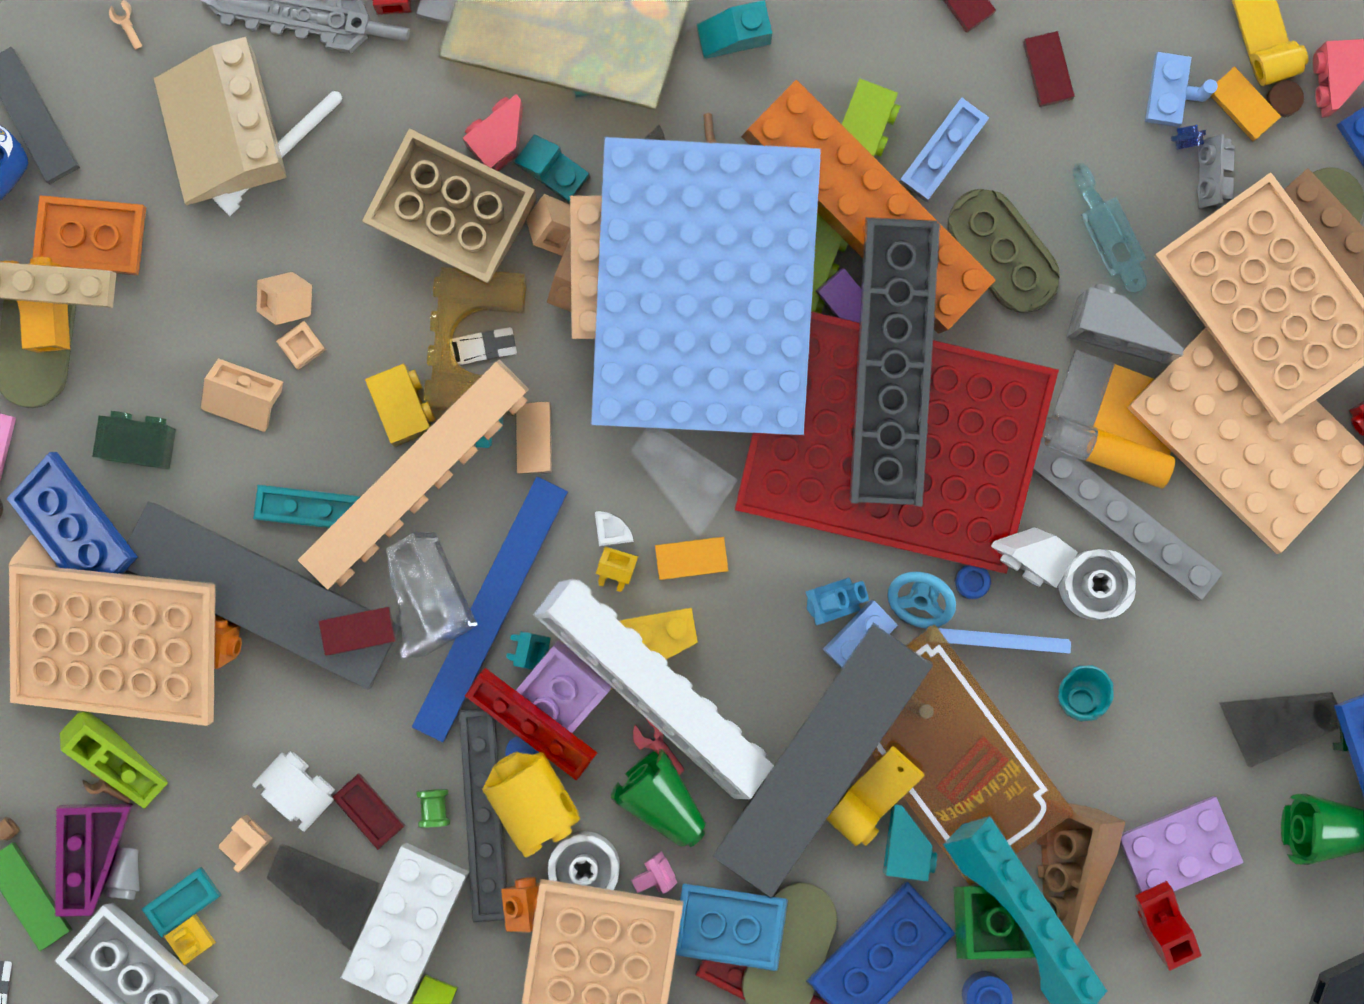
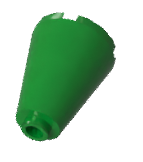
[611,749,706,847]
[1281,794,1364,865]

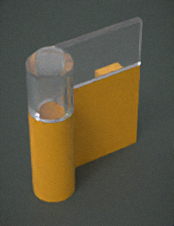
[1042,349,1175,489]

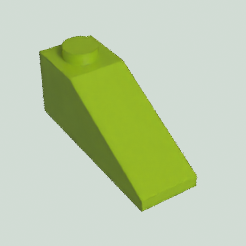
[59,711,168,809]

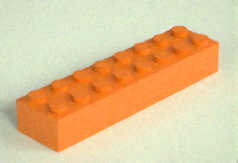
[741,79,996,334]

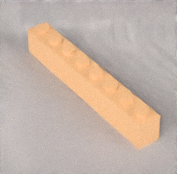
[298,359,529,590]

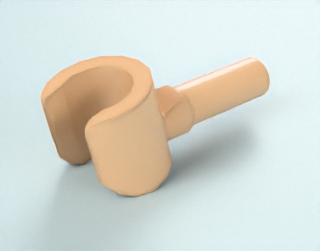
[109,0,143,50]

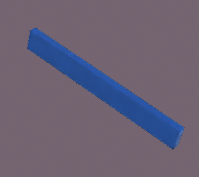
[412,476,568,742]

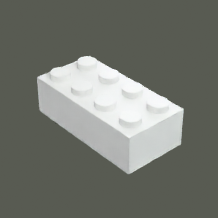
[341,843,469,1004]
[55,903,219,1004]

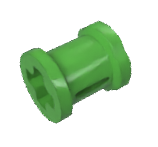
[417,789,450,828]

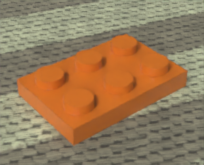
[32,195,146,275]

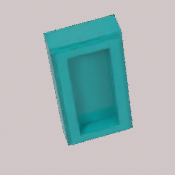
[141,867,222,938]

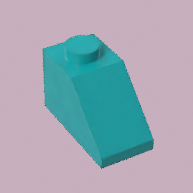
[697,0,772,59]
[883,803,937,881]

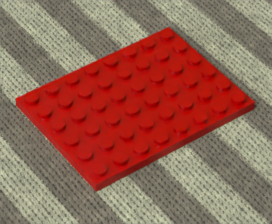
[735,311,1059,574]

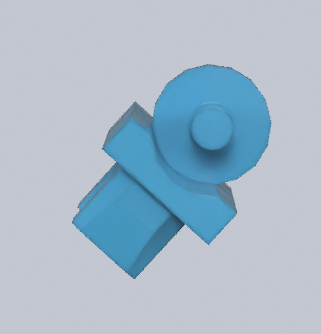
[805,577,869,625]

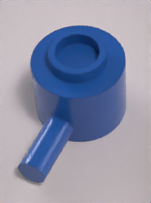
[962,971,1013,1004]

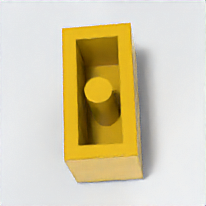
[365,363,436,447]

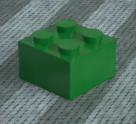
[954,886,1036,960]

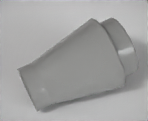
[104,847,139,900]

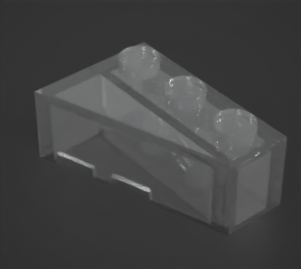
[386,532,478,659]

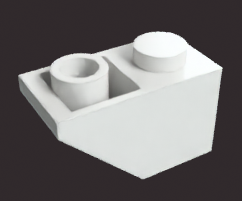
[991,527,1078,588]

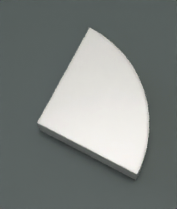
[595,511,634,547]

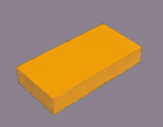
[1211,66,1281,142]
[655,537,728,580]

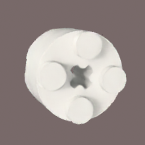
[1058,549,1136,620]
[252,751,335,832]
[548,831,620,890]

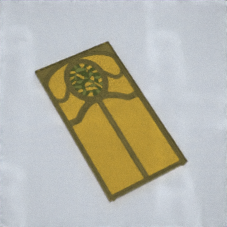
[438,0,691,110]

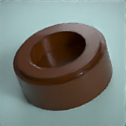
[1266,80,1304,117]

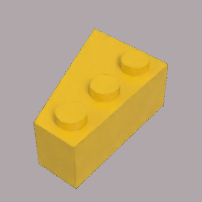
[611,608,698,690]

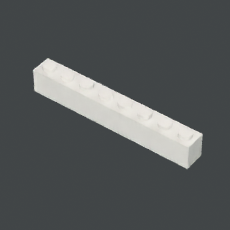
[533,579,774,799]

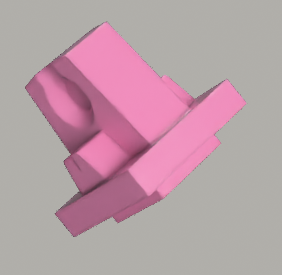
[631,851,677,894]

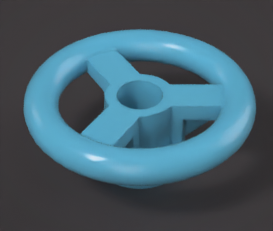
[888,571,956,628]

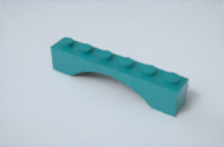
[943,817,1107,1004]

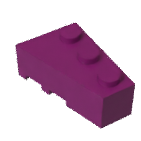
[55,804,133,917]

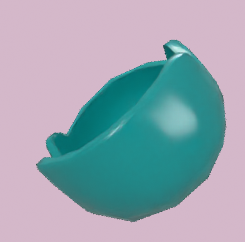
[1058,665,1114,722]

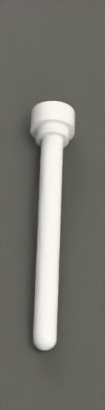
[212,91,342,216]

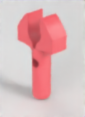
[633,718,684,775]

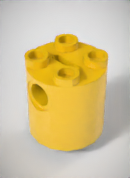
[482,752,580,857]

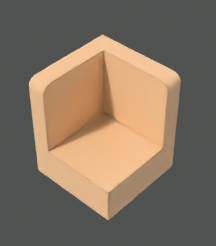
[526,194,570,256]
[256,272,312,325]
[219,815,273,873]

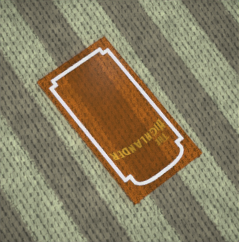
[872,624,1075,886]

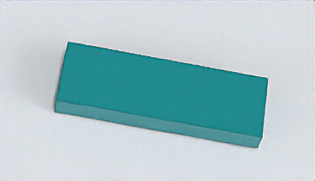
[253,485,361,528]

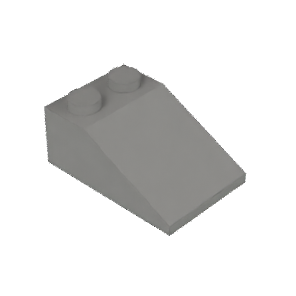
[1067,284,1184,365]

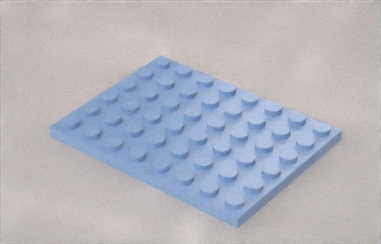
[591,137,821,435]

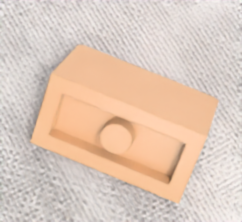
[201,358,283,432]

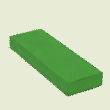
[0,842,73,951]

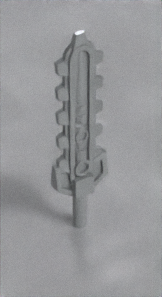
[201,0,410,54]

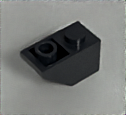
[1309,953,1364,1004]

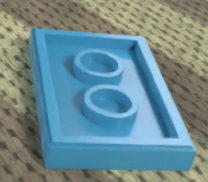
[675,884,788,971]

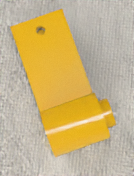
[1232,0,1309,86]
[826,746,925,846]

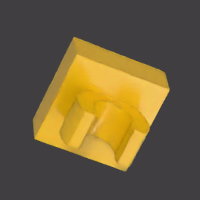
[596,546,638,592]
[164,914,216,965]

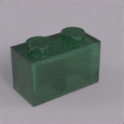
[92,411,176,470]

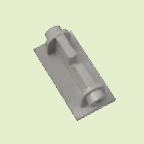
[1197,134,1235,209]

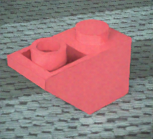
[1313,39,1364,118]
[463,94,523,171]

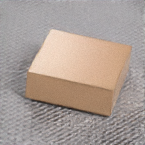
[276,321,326,370]

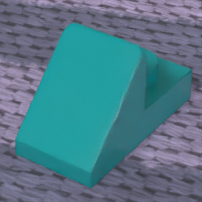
[514,134,590,203]

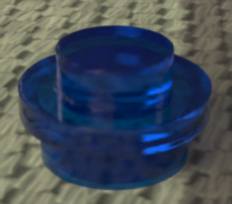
[1171,124,1206,150]

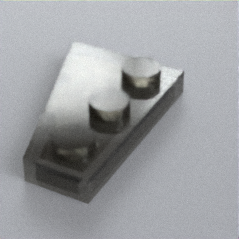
[1219,692,1340,767]
[267,844,380,951]

